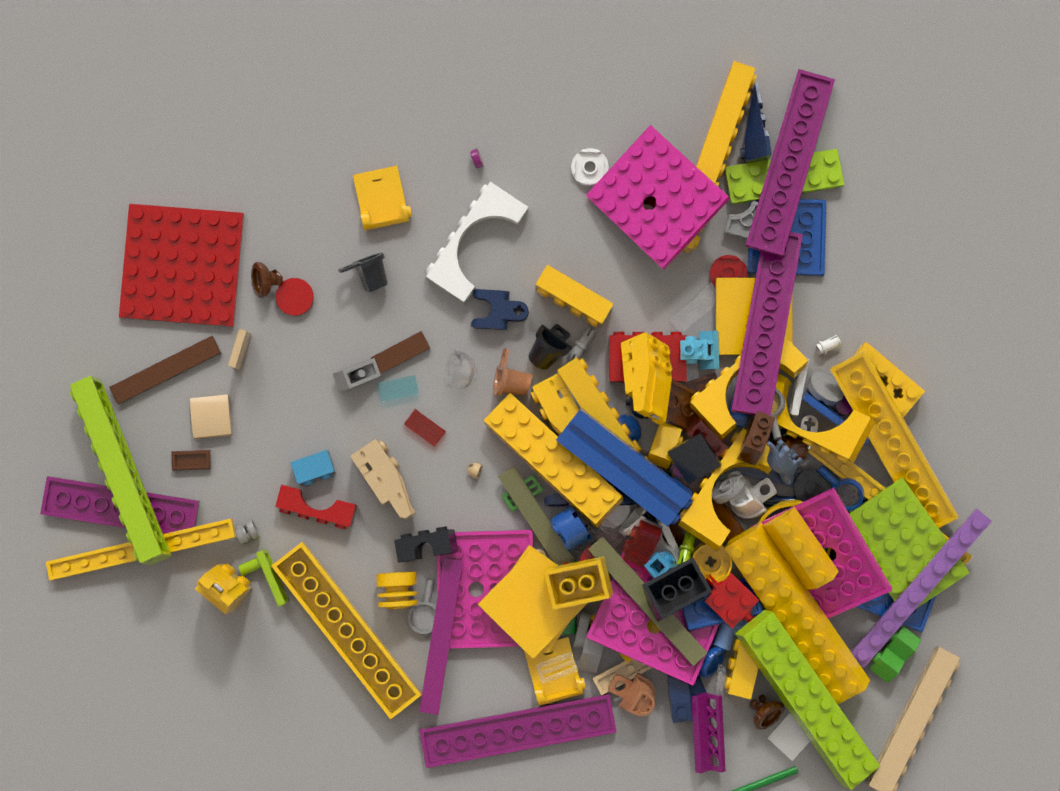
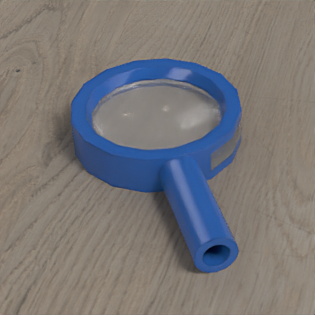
[817,466,865,511]

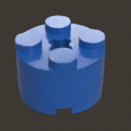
[550,505,592,551]

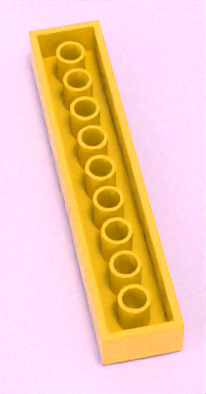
[682,61,757,254]
[724,522,870,704]
[272,542,422,720]

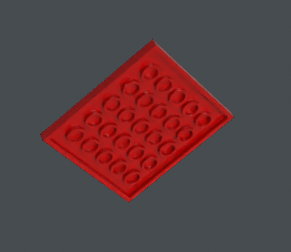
[119,204,244,327]

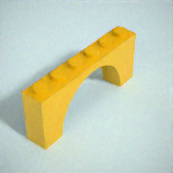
[690,336,809,440]
[753,374,875,463]
[678,428,772,551]

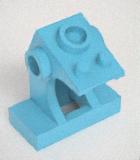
[680,331,720,370]

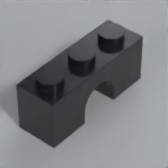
[394,526,458,563]

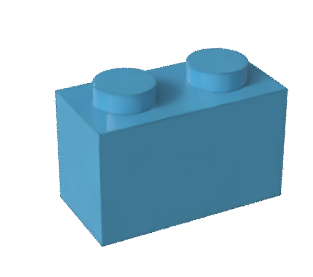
[290,450,336,487]

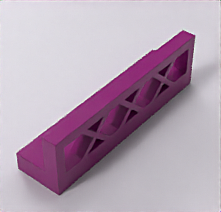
[691,692,726,773]

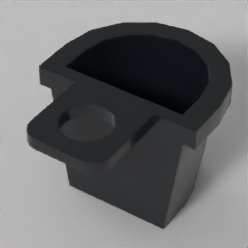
[338,252,388,292]
[528,324,573,370]

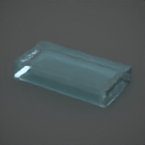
[378,375,419,402]

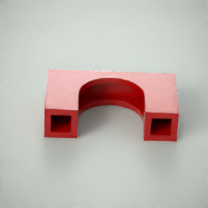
[609,332,687,382]

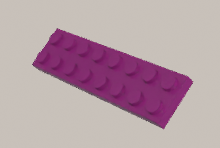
[40,476,200,534]

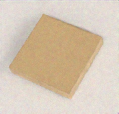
[228,329,251,370]

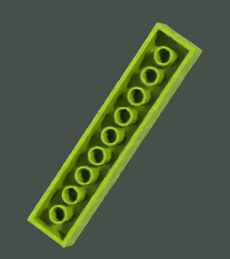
[70,375,172,565]
[735,610,880,790]

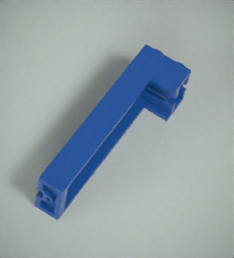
[556,408,693,527]

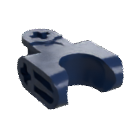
[471,289,529,330]

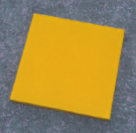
[715,278,793,355]
[478,549,587,659]

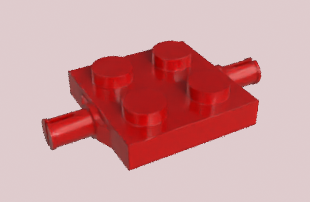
[704,573,759,629]

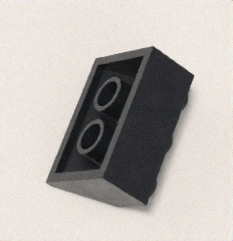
[642,557,712,622]

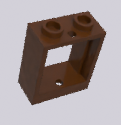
[737,411,775,466]

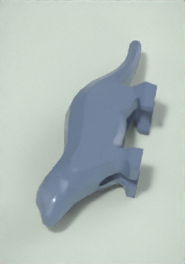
[767,439,805,485]

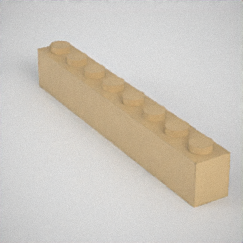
[866,646,960,791]

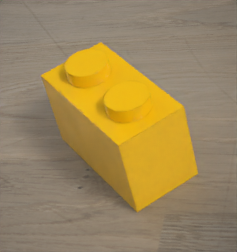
[647,423,683,469]

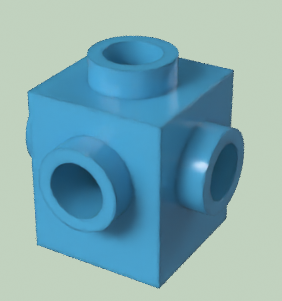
[644,551,678,578]

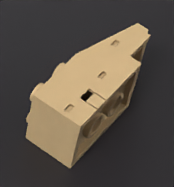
[350,439,416,519]

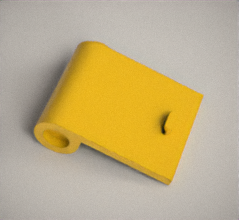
[353,165,412,231]
[524,637,586,706]

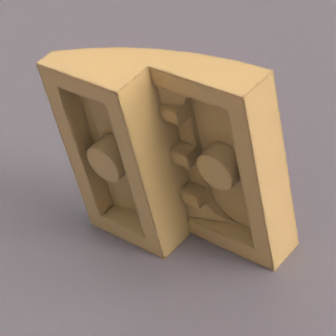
[190,394,232,439]

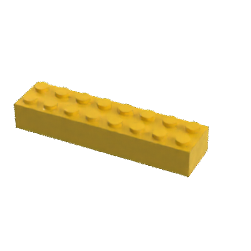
[484,393,623,528]

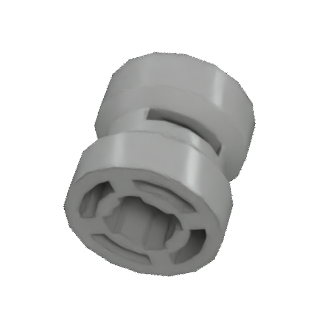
[235,520,260,545]

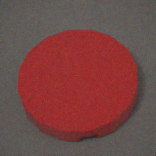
[709,255,748,287]
[276,278,314,316]

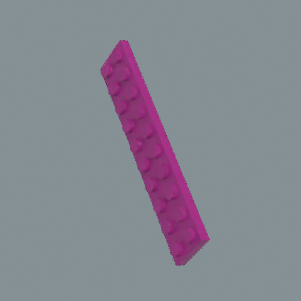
[745,69,835,257]
[732,232,803,416]
[419,694,617,768]

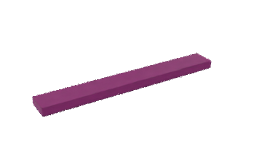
[419,558,463,715]

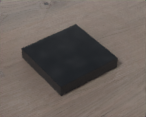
[667,432,722,484]

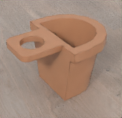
[493,348,533,396]
[608,673,656,717]

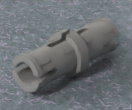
[566,327,597,361]

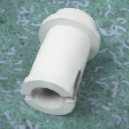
[816,335,842,355]

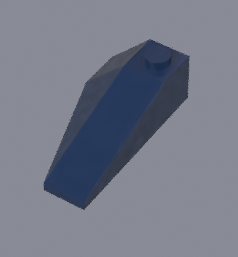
[740,83,772,163]
[667,674,707,723]

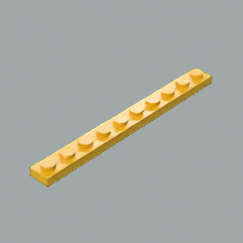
[808,444,972,565]
[46,518,237,581]

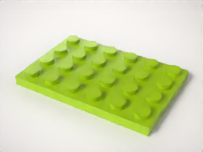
[849,477,970,609]

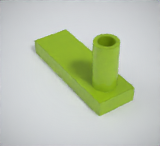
[238,549,290,607]

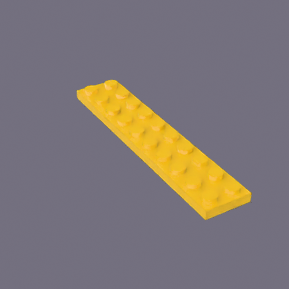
[830,350,959,528]

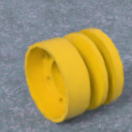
[690,542,732,583]
[376,571,418,609]

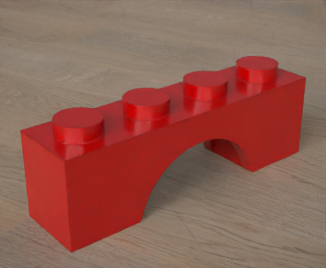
[275,485,357,530]

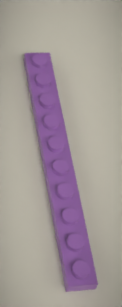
[851,508,992,667]

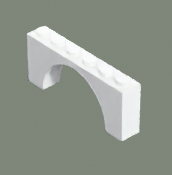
[425,182,528,304]

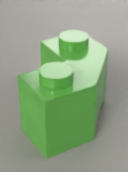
[870,626,921,683]

